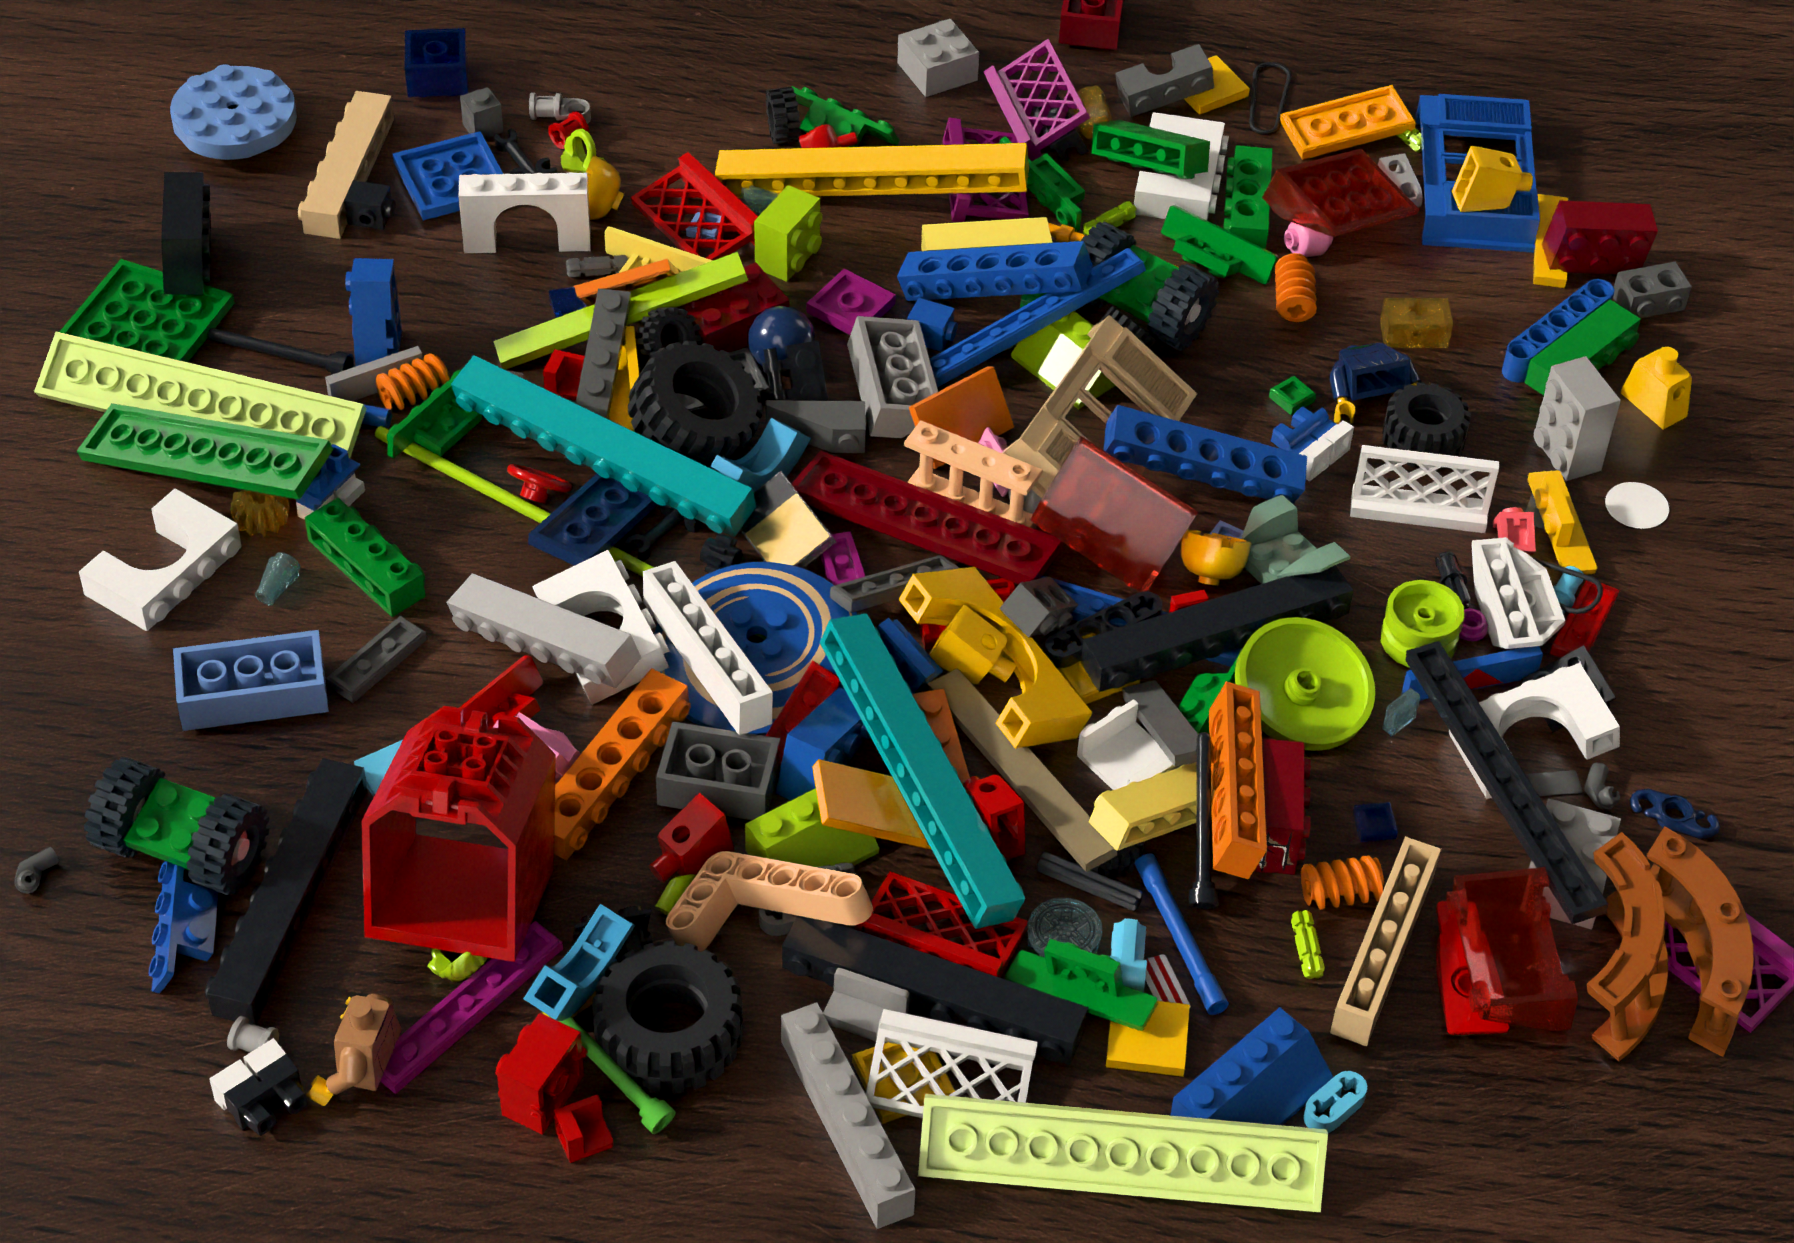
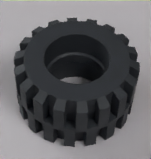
[1382,382,1471,468]

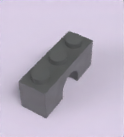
[1115,44,1214,117]

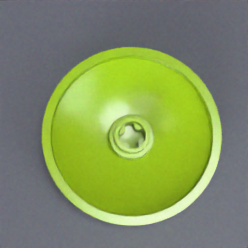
[1235,617,1375,751]

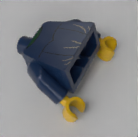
[1330,343,1421,424]

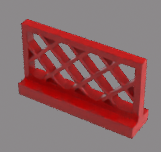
[630,152,758,261]
[855,871,1029,978]

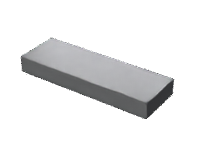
[325,346,423,401]

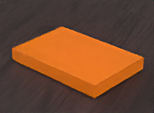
[574,259,679,306]
[909,366,1014,469]

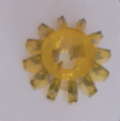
[1073,85,1112,139]
[230,489,290,538]

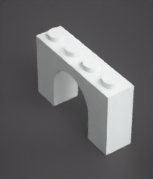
[1134,112,1229,220]
[458,172,591,253]
[79,489,242,631]
[532,550,669,705]
[1449,663,1620,799]

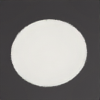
[1605,482,1669,529]

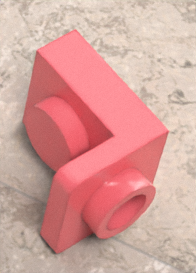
[1493,507,1536,555]

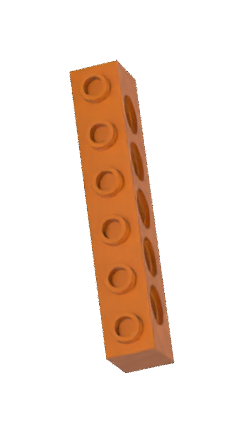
[554,668,691,861]
[1209,681,1267,879]

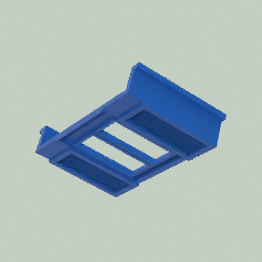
[1415,94,1540,253]

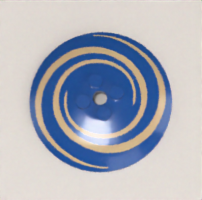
[654,562,857,736]

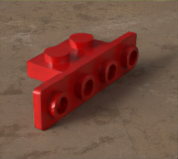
[459,655,543,727]

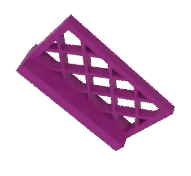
[983,39,1091,161]
[942,118,1029,223]
[1665,912,1794,1033]

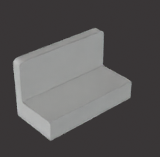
[823,968,909,1043]

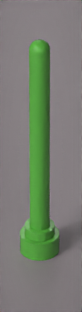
[548,1015,676,1134]

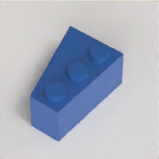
[345,258,402,367]
[776,687,870,800]

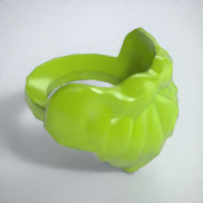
[560,129,605,173]
[428,948,488,982]

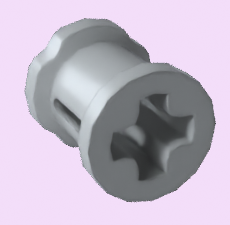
[227,1016,279,1053]

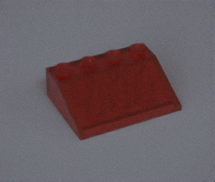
[1262,148,1420,237]
[1030,436,1198,592]

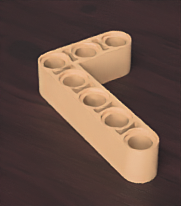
[666,851,873,952]

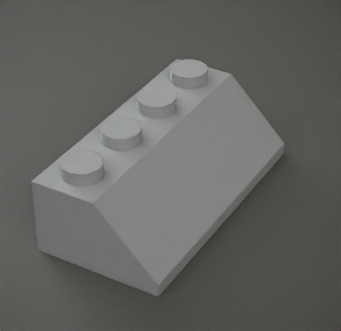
[847,316,938,438]

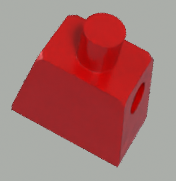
[963,775,1025,861]
[649,793,735,883]

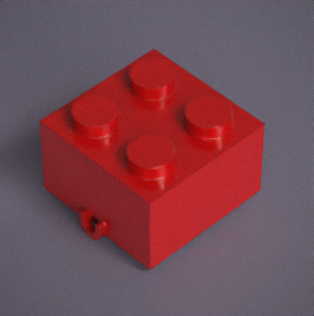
[495,1013,588,1135]

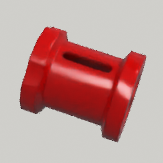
[548,111,589,149]

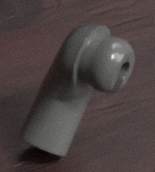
[1584,762,1620,810]
[14,847,59,894]

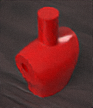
[799,124,858,148]

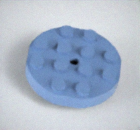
[170,64,297,160]

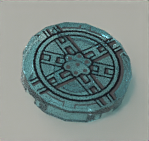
[1027,898,1103,958]

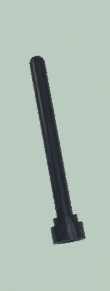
[207,328,354,375]
[1189,732,1219,909]

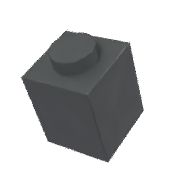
[460,87,503,139]

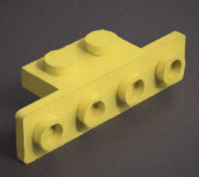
[605,226,713,273]

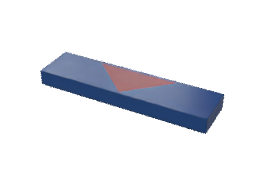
[1401,646,1543,703]

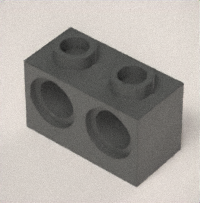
[1613,262,1692,318]
[999,577,1078,638]

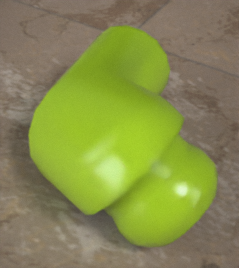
[655,874,696,916]

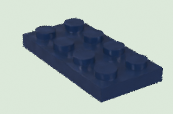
[528,474,659,566]

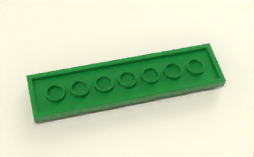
[76,403,334,500]

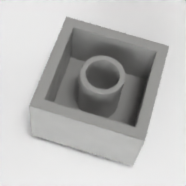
[897,18,979,97]

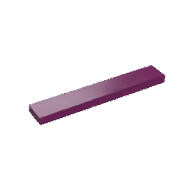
[380,921,563,1094]

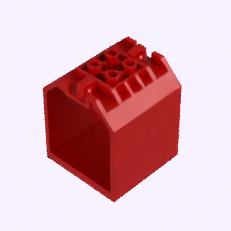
[362,706,556,962]

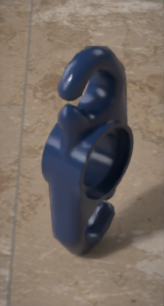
[1630,789,1720,839]

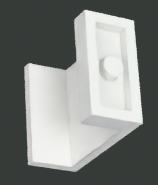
[1077,699,1189,790]

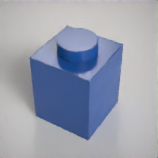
[907,298,958,352]

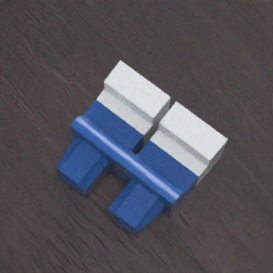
[1271,406,1354,482]
[296,444,365,520]

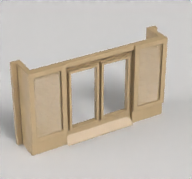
[1002,315,1197,540]

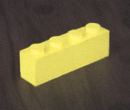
[921,217,1052,251]
[1089,762,1212,851]

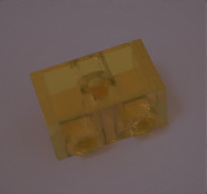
[1380,298,1453,348]

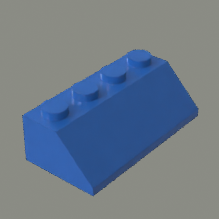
[1170,1007,1333,1125]

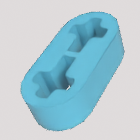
[1303,1071,1368,1133]

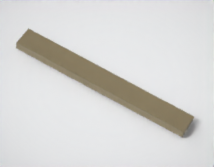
[928,668,1117,872]

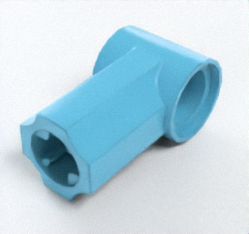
[1109,918,1147,993]

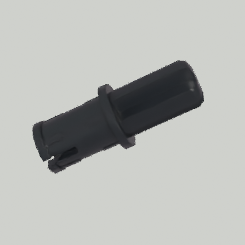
[1435,551,1471,609]

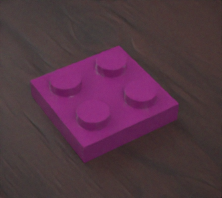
[806,269,896,335]

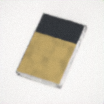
[740,471,836,568]

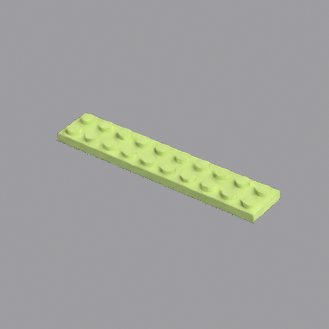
[34,332,367,458]
[918,1094,1328,1212]

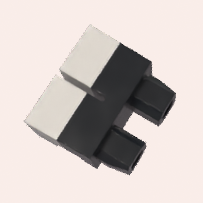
[209,1038,308,1136]

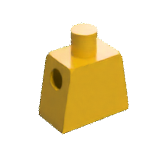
[1452,146,1533,212]
[1621,347,1692,430]
[929,605,1016,684]

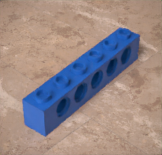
[897,241,1093,301]
[1103,405,1307,504]

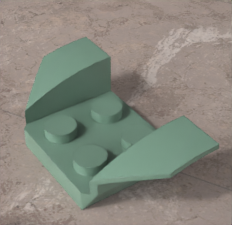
[1241,495,1350,584]

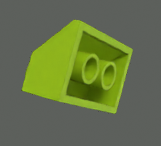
[1011,311,1116,410]
[745,788,879,867]

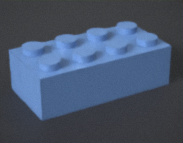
[173,630,329,731]

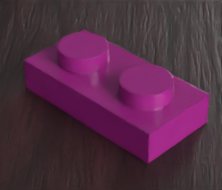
[817,531,865,585]

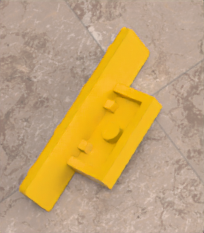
[1528,470,1597,575]

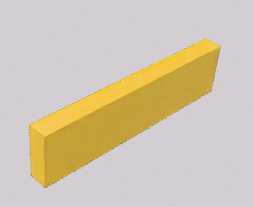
[1533,194,1568,288]

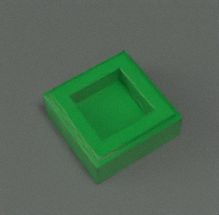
[1269,376,1316,415]

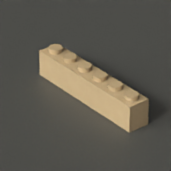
[298,91,394,239]
[1330,836,1441,1046]

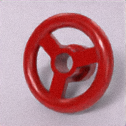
[507,464,572,504]

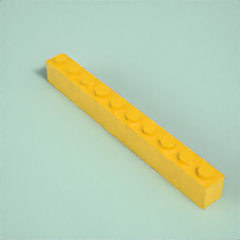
[715,143,1029,198]

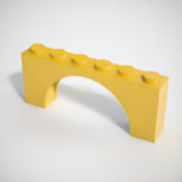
[899,567,1092,749]

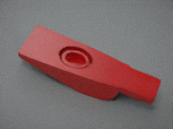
[1436,900,1509,1035]

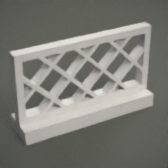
[1350,445,1499,533]
[866,1009,1037,1118]

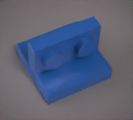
[877,618,943,694]

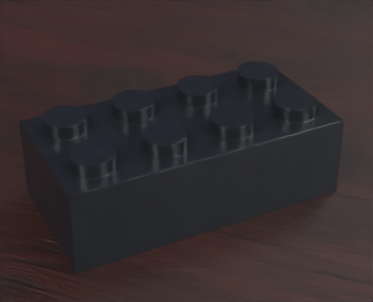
[161,172,211,295]

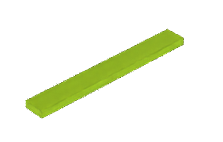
[494,252,748,370]

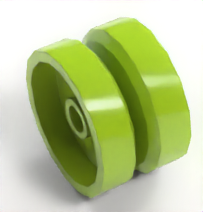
[1381,580,1464,668]

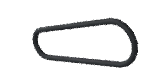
[1249,62,1291,135]
[1532,557,1603,614]

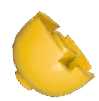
[586,155,624,220]
[1180,529,1251,586]

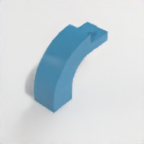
[710,418,811,494]
[523,904,635,1021]

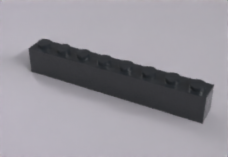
[1081,565,1354,692]
[205,758,368,1025]
[782,916,1088,1065]

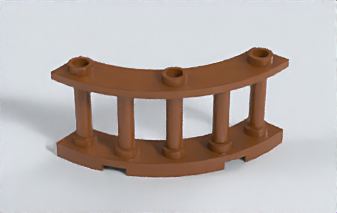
[1646,826,1754,1057]
[1587,832,1669,1062]

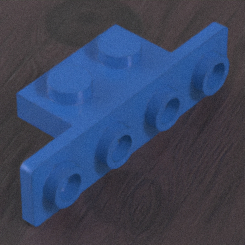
[149,861,218,994]

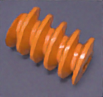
[1275,253,1317,322]
[376,353,450,410]
[1301,855,1384,910]

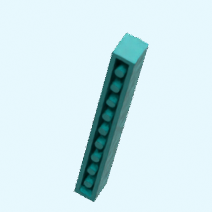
[451,355,756,537]
[819,614,1026,929]

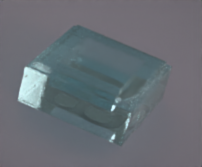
[1382,688,1420,736]

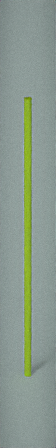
[375,426,766,640]

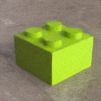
[754,185,822,282]

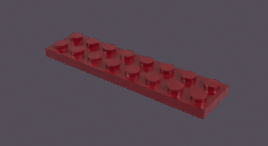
[790,451,1063,584]

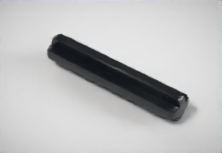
[1037,851,1143,911]

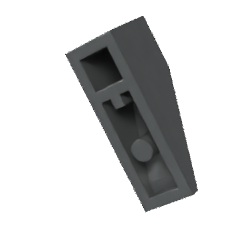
[765,400,866,453]

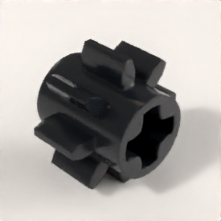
[700,534,743,573]

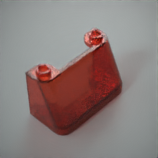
[1447,867,1578,1032]

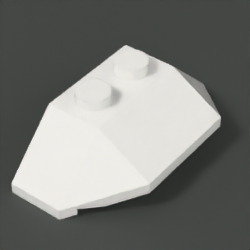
[1471,537,1565,649]

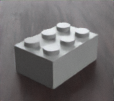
[1533,356,1621,481]
[1518,798,1621,930]

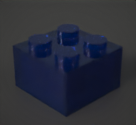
[405,28,468,97]

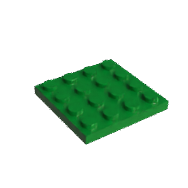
[52,259,235,362]

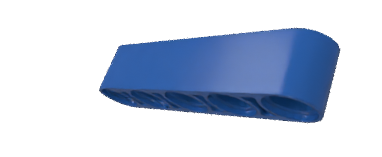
[1502,279,1615,383]

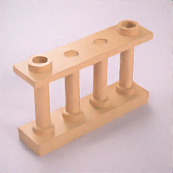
[904,420,1042,529]

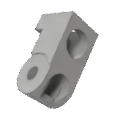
[1374,153,1423,212]

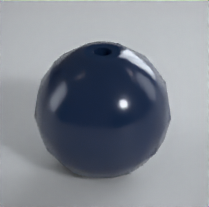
[749,306,815,373]

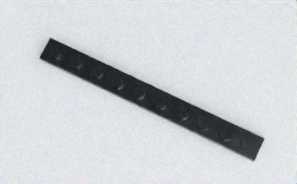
[1406,641,1608,924]

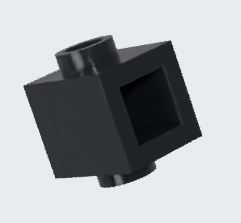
[344,180,396,230]

